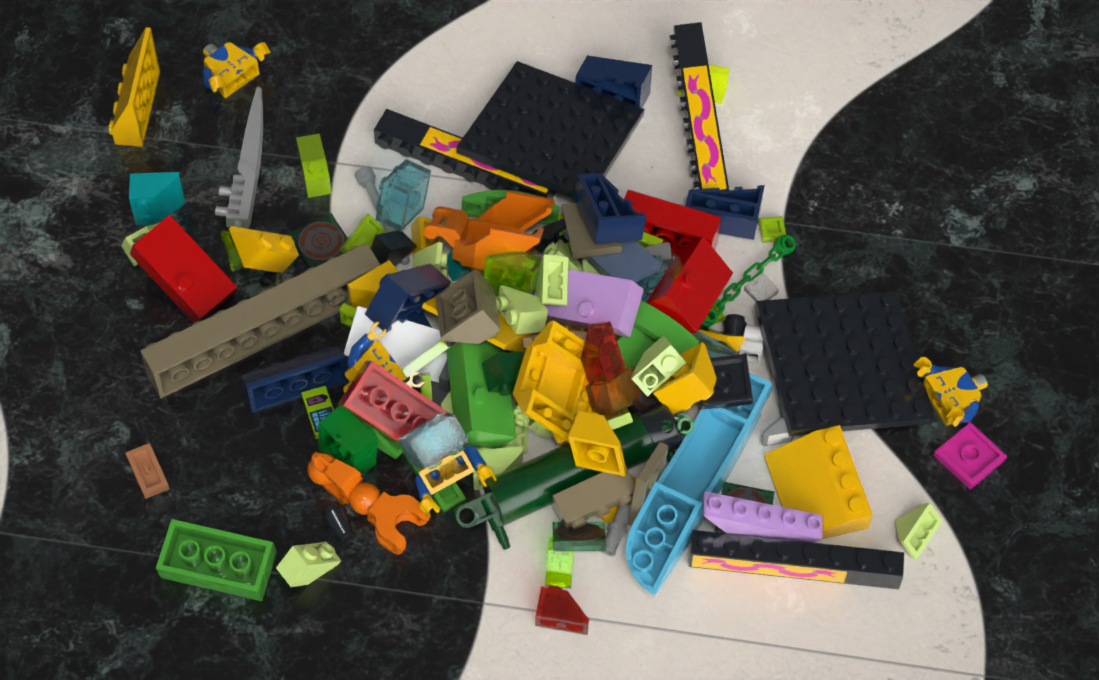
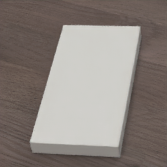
[344,306,453,383]

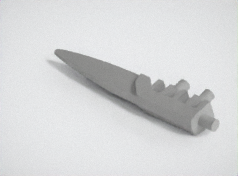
[215,86,263,228]

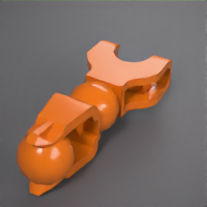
[307,452,431,555]

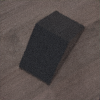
[370,230,417,266]

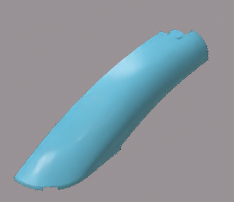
[626,373,772,596]

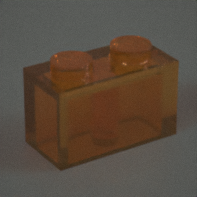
[585,366,641,418]

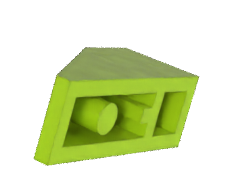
[296,134,332,198]

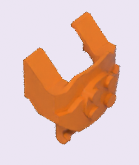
[423,191,555,278]

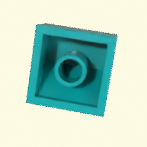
[129,172,185,226]

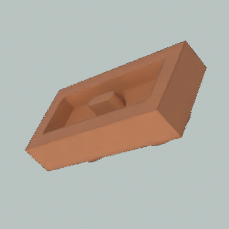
[126,443,169,499]

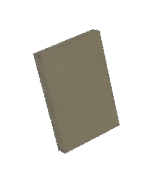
[561,202,622,259]
[628,442,668,526]

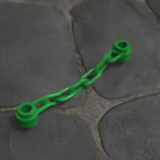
[700,235,795,328]

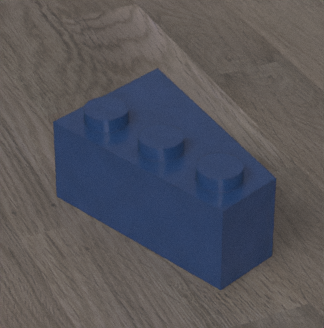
[575,55,653,108]
[573,173,647,244]
[685,185,765,240]
[365,263,451,333]

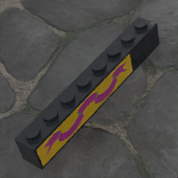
[669,22,729,191]
[374,109,556,199]
[689,530,904,590]

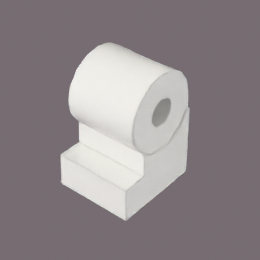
[739,325,764,365]

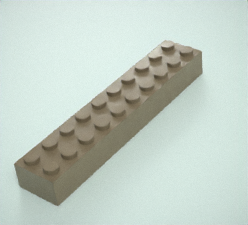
[140,243,380,399]

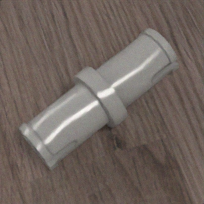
[599,505,631,556]

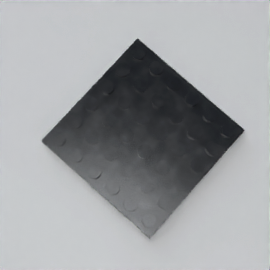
[456,61,645,198]
[754,291,935,436]

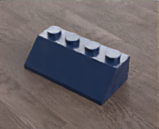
[241,345,349,413]

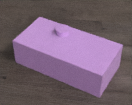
[534,269,644,337]

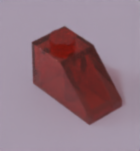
[580,321,626,383]
[535,586,589,635]

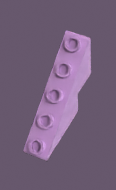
[704,492,823,542]

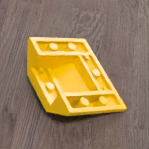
[513,320,608,443]

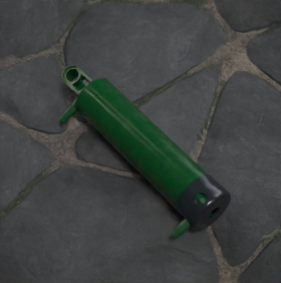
[451,401,682,550]

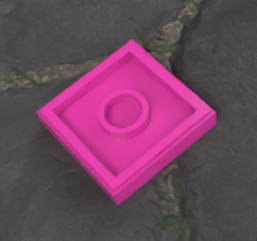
[933,422,1007,489]

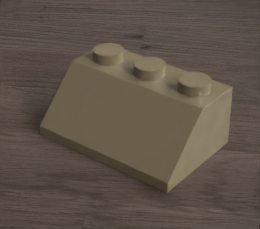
[435,269,501,344]
[552,465,635,529]

